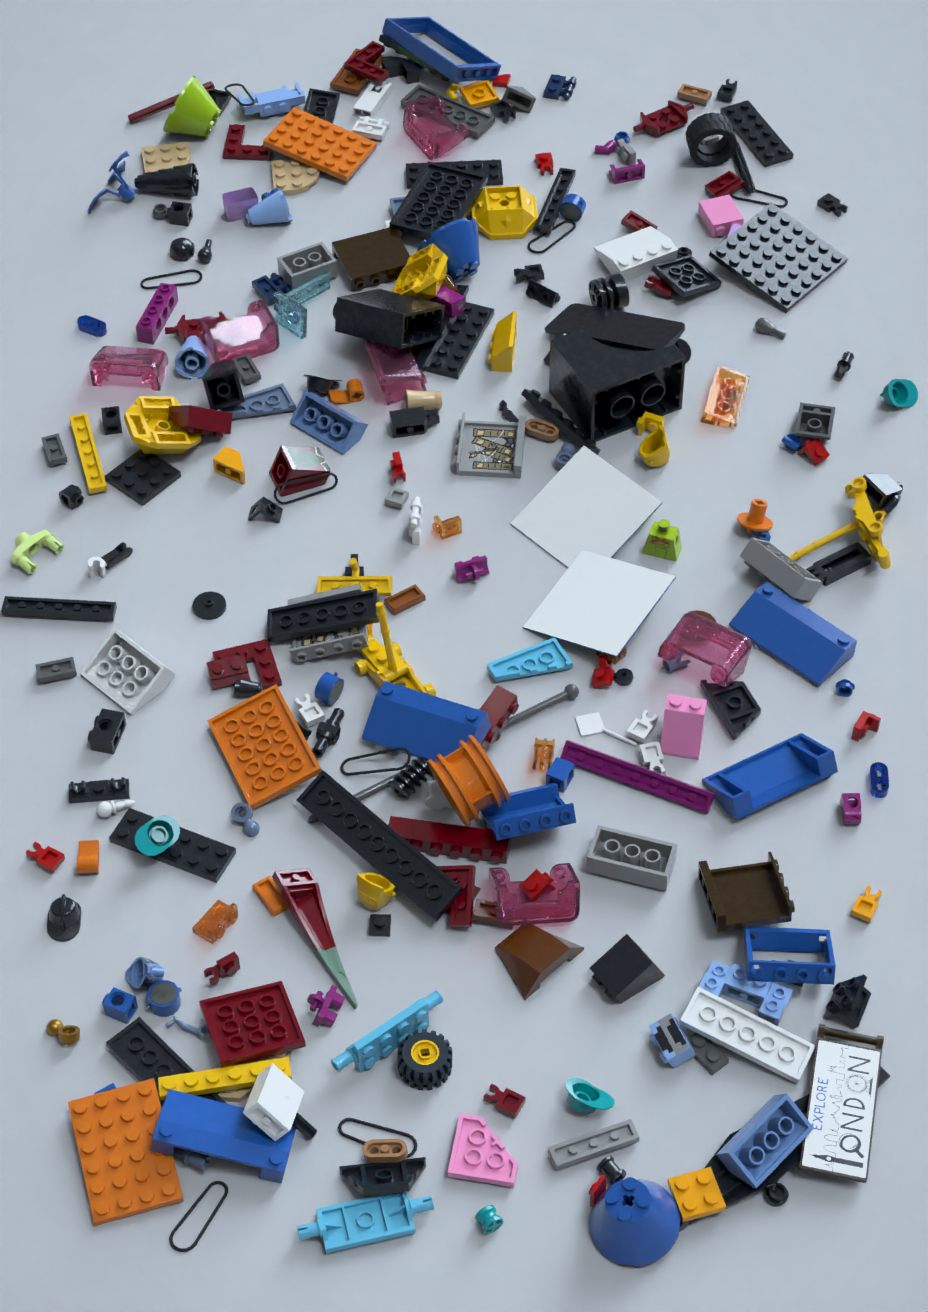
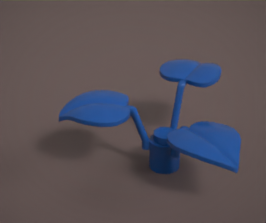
[88,151,136,214]

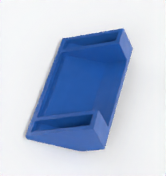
[729,581,857,686]
[362,681,491,761]
[702,733,838,820]
[151,1089,296,1184]

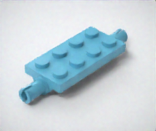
[331,990,443,1073]
[297,1192,434,1254]

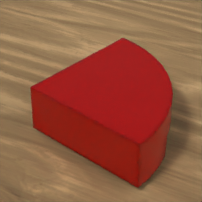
[492,74,511,88]

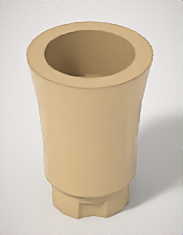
[404,389,442,410]

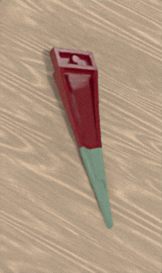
[272,868,358,1009]

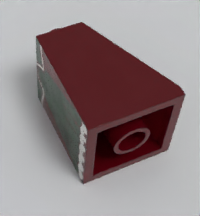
[269,445,331,497]

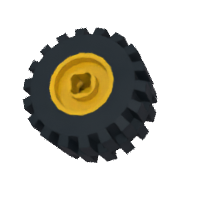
[398,1029,452,1090]

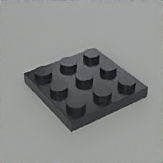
[651,255,722,297]
[105,449,181,506]

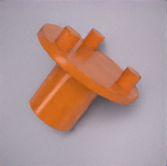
[737,499,773,533]

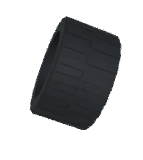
[685,112,737,167]

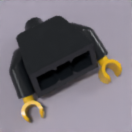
[845,473,903,524]

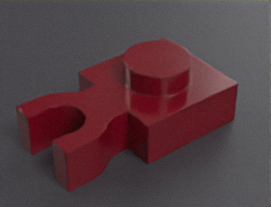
[644,275,674,298]
[483,1083,526,1118]

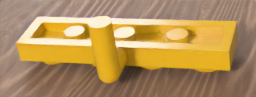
[317,558,393,596]

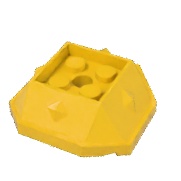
[471,185,538,241]
[392,244,448,301]
[124,396,202,454]

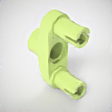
[11,530,64,574]

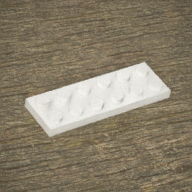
[679,987,816,1084]

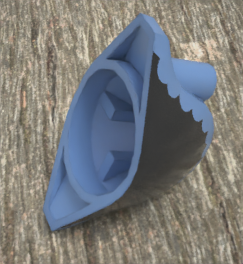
[125,957,164,989]

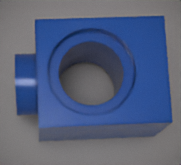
[546,757,574,793]
[102,987,138,1024]

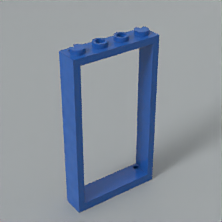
[382,17,501,82]

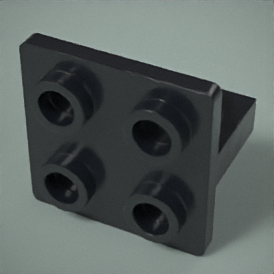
[824,974,871,1029]

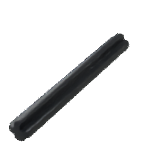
[733,141,755,194]

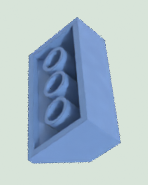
[290,391,368,454]
[716,1093,814,1188]

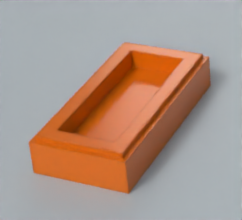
[252,876,288,917]

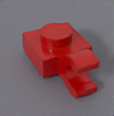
[390,452,406,483]
[591,654,615,689]

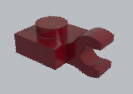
[204,951,240,985]

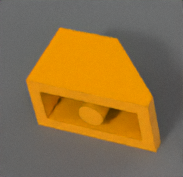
[213,446,246,485]

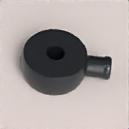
[613,668,634,686]

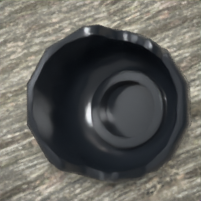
[169,237,195,261]

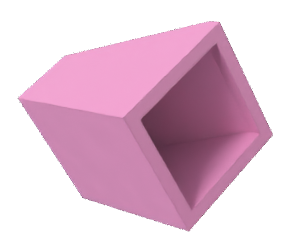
[660,694,707,760]

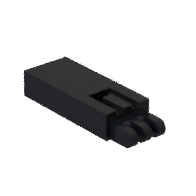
[806,542,872,586]

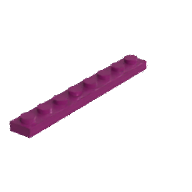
[560,740,715,813]

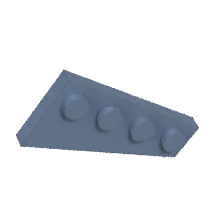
[219,383,296,419]

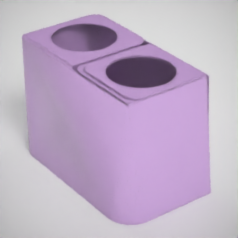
[222,187,258,222]

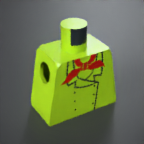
[643,519,682,562]

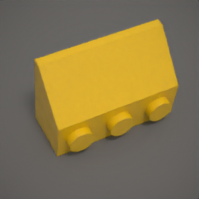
[488,311,517,372]

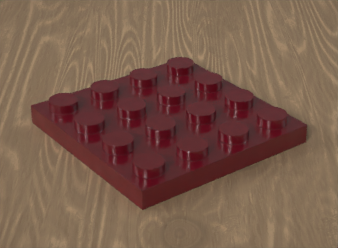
[199,981,306,1068]

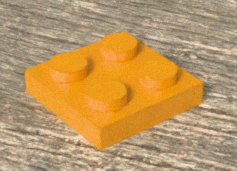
[459,80,499,109]
[667,1167,726,1223]

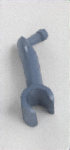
[165,1016,209,1041]

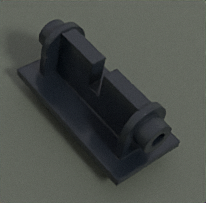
[526,279,561,308]

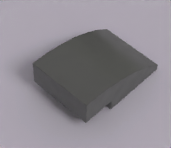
[795,402,835,440]

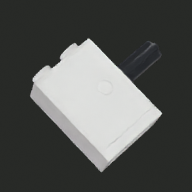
[243,1063,317,1141]

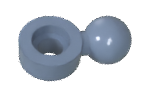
[555,443,575,469]
[231,802,260,837]

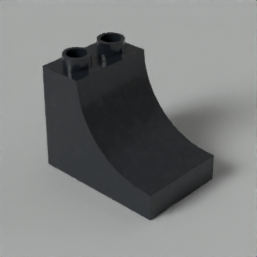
[549,329,686,442]

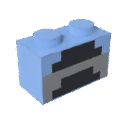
[649,1013,696,1068]

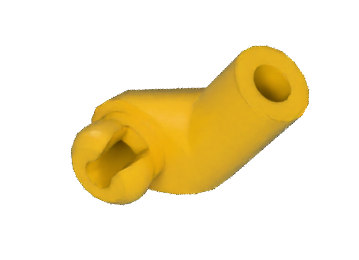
[446,83,459,101]

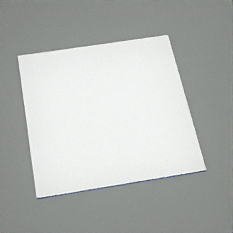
[510,446,662,568]
[523,550,676,657]

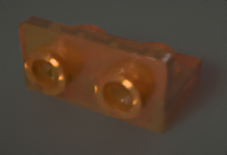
[192,899,238,944]

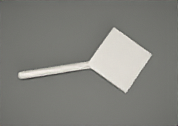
[575,712,637,746]

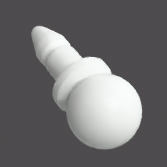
[97,800,135,818]

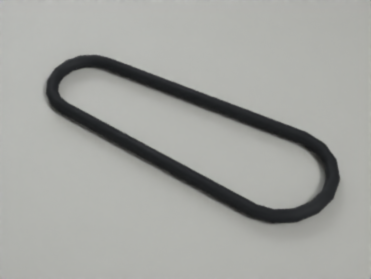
[224,83,255,106]
[730,187,788,208]
[528,220,576,253]
[140,269,203,289]
[274,473,338,505]
[340,747,411,776]
[338,1118,417,1158]
[169,1181,228,1252]

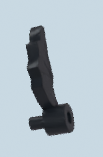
[499,400,519,423]

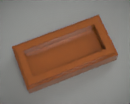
[384,584,426,615]

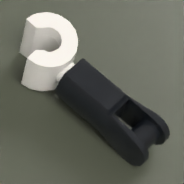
[88,542,133,578]

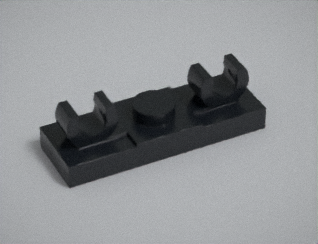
[69,777,130,804]

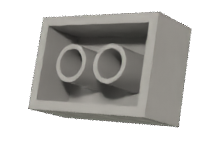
[277,242,338,292]

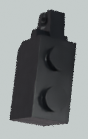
[389,406,440,439]

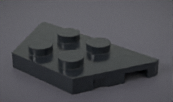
[700,680,761,739]
[339,1157,426,1196]

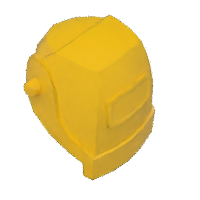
[639,424,670,467]
[356,873,396,911]

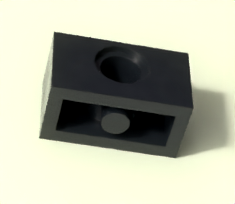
[88,708,127,755]

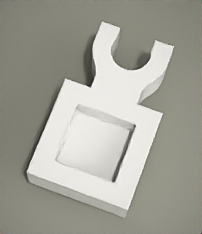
[294,693,325,727]
[627,710,658,744]
[639,741,665,775]

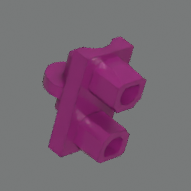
[454,555,490,583]
[307,984,345,1027]

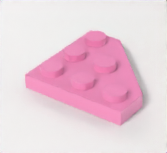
[447,1114,518,1187]

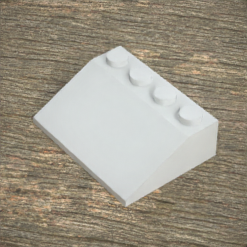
[594,226,678,282]
[80,627,176,715]

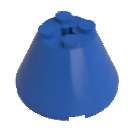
[417,218,480,283]
[589,1177,681,1267]

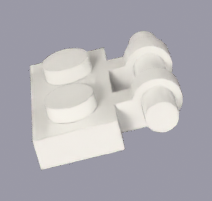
[352,116,391,140]
[409,496,423,545]

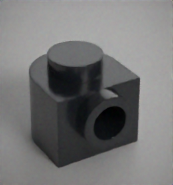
[59,484,84,510]

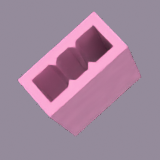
[698,195,744,238]

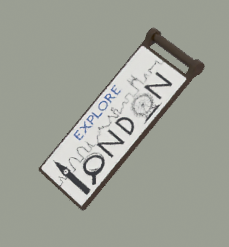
[799,1024,884,1183]

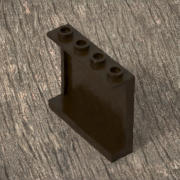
[332,227,410,292]
[698,852,795,932]

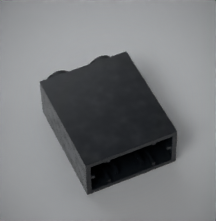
[333,289,445,349]

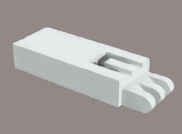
[353,81,393,119]

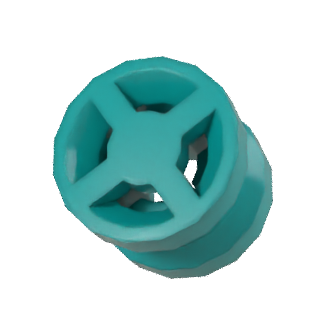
[475,1205,503,1234]

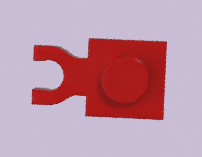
[535,152,553,176]
[26,842,65,873]

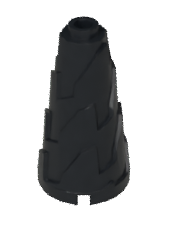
[134,163,199,196]

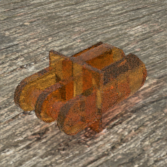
[532,738,555,771]

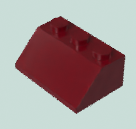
[168,405,233,437]

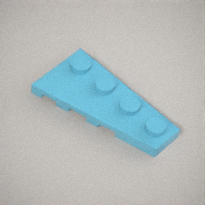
[487,637,573,682]

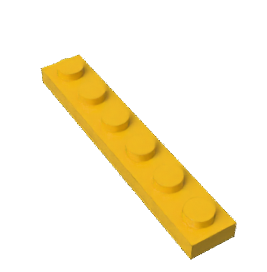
[69,413,107,494]
[158,1057,292,1101]

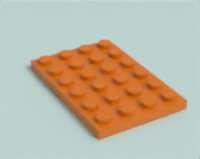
[263,107,377,182]
[207,684,322,810]
[68,1078,184,1226]

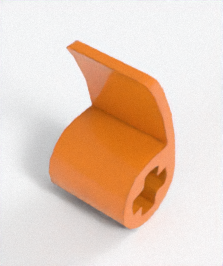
[329,379,365,404]
[77,840,100,874]

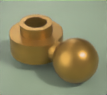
[46,1019,80,1045]

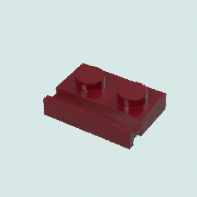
[705,171,745,198]
[206,654,251,690]

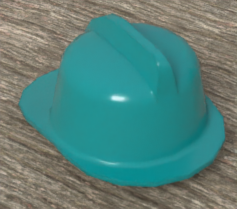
[880,379,918,407]
[135,815,180,856]
[566,1078,615,1114]

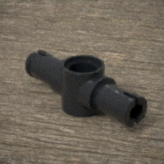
[312,708,345,758]

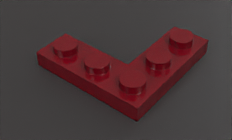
[344,41,390,84]
[223,124,272,161]
[212,639,282,690]
[437,865,476,928]

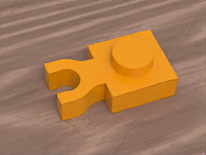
[850,885,882,923]

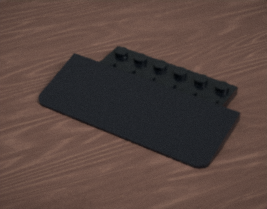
[374,284,494,380]
[543,303,686,365]

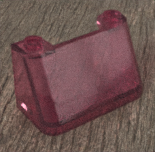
[403,95,469,160]
[199,299,280,363]
[363,339,428,405]
[89,346,168,391]
[657,612,752,687]
[489,863,580,926]

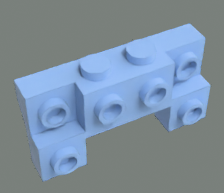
[237,82,305,117]
[699,961,793,1026]

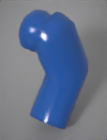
[752,530,771,541]

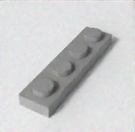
[548,1119,640,1170]

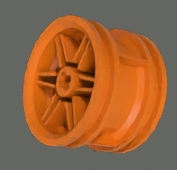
[427,734,511,827]

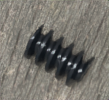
[388,756,432,798]

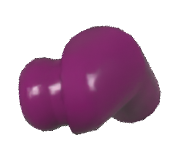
[595,140,617,154]

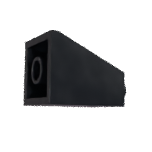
[202,359,245,410]
[590,934,665,1004]

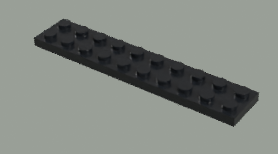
[297,770,464,921]

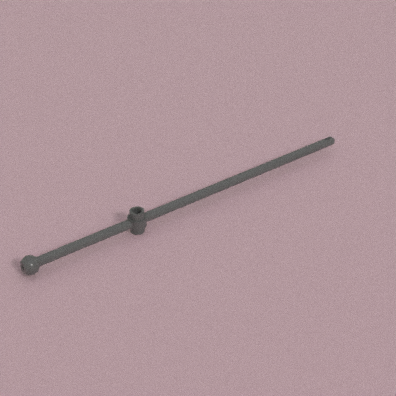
[308,684,579,824]

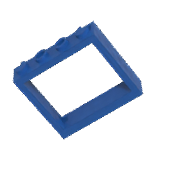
[744,927,836,985]

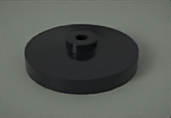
[192,591,227,620]

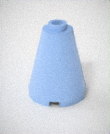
[246,189,293,225]
[175,336,209,379]

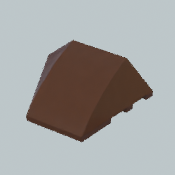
[495,923,584,1000]

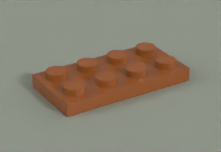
[330,48,384,95]

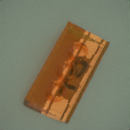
[700,365,750,427]

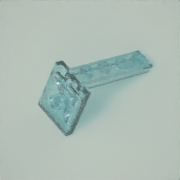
[273,271,331,339]

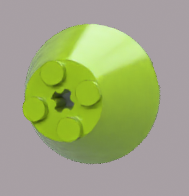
[163,75,222,137]

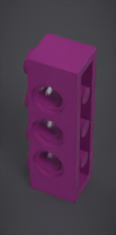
[136,283,178,345]

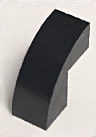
[381,56,419,84]

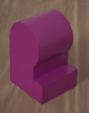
[840,793,862,824]

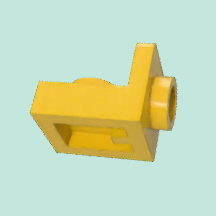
[636,411,665,435]

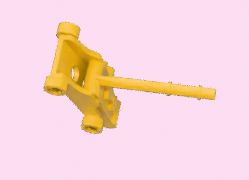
[789,477,891,569]
[354,602,436,696]

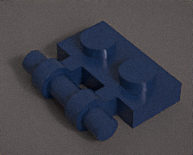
[543,74,577,100]
[252,273,294,305]

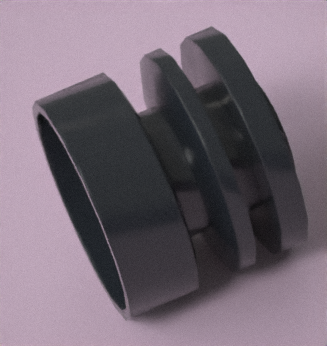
[589,272,630,310]

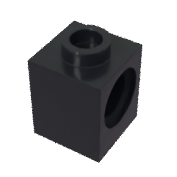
[167,201,193,227]
[101,406,122,435]

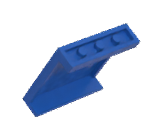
[480,783,576,841]

